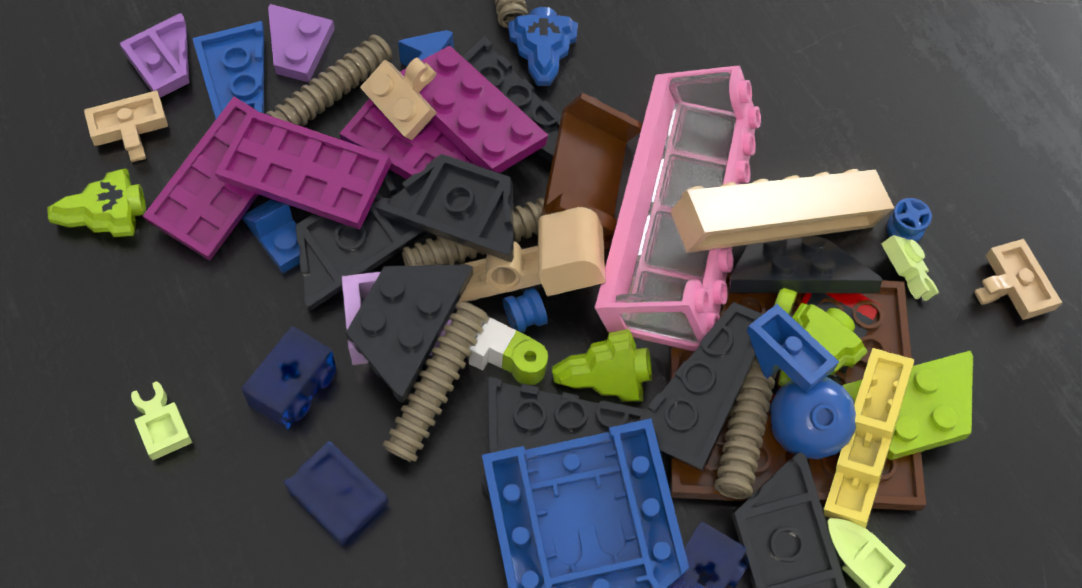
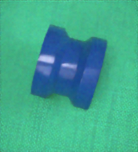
[886,198,932,243]
[503,287,548,333]

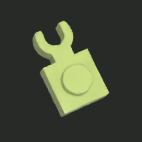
[881,235,939,301]
[131,381,192,461]

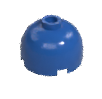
[770,377,856,460]

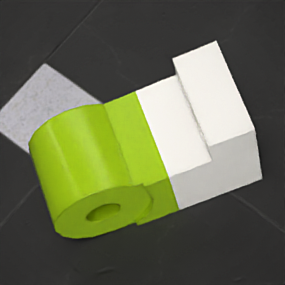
[469,317,548,385]

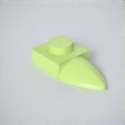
[827,518,906,588]

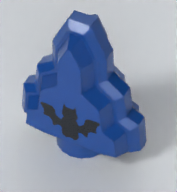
[508,7,578,86]

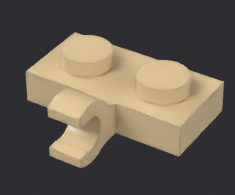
[360,57,437,140]
[84,90,168,163]
[974,239,1062,320]

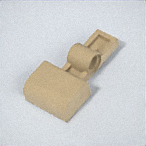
[459,207,606,302]

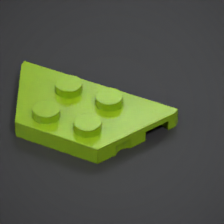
[842,351,973,460]

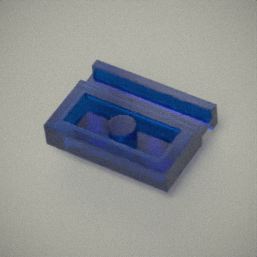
[283,441,389,545]

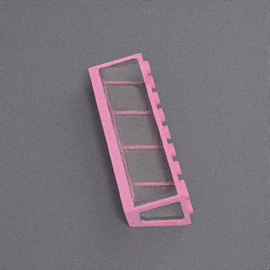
[595,65,761,351]

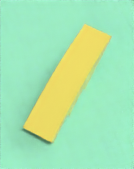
[824,348,914,529]

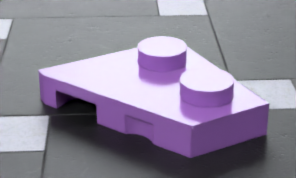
[268,4,335,82]
[120,13,189,98]

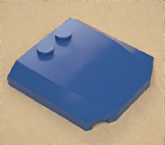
[482,418,689,588]

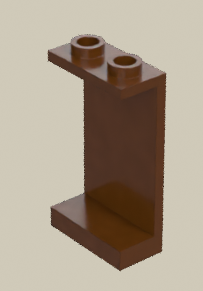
[541,92,643,251]

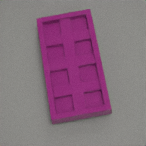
[400,46,548,173]
[143,97,259,261]
[340,98,477,179]
[215,109,391,230]

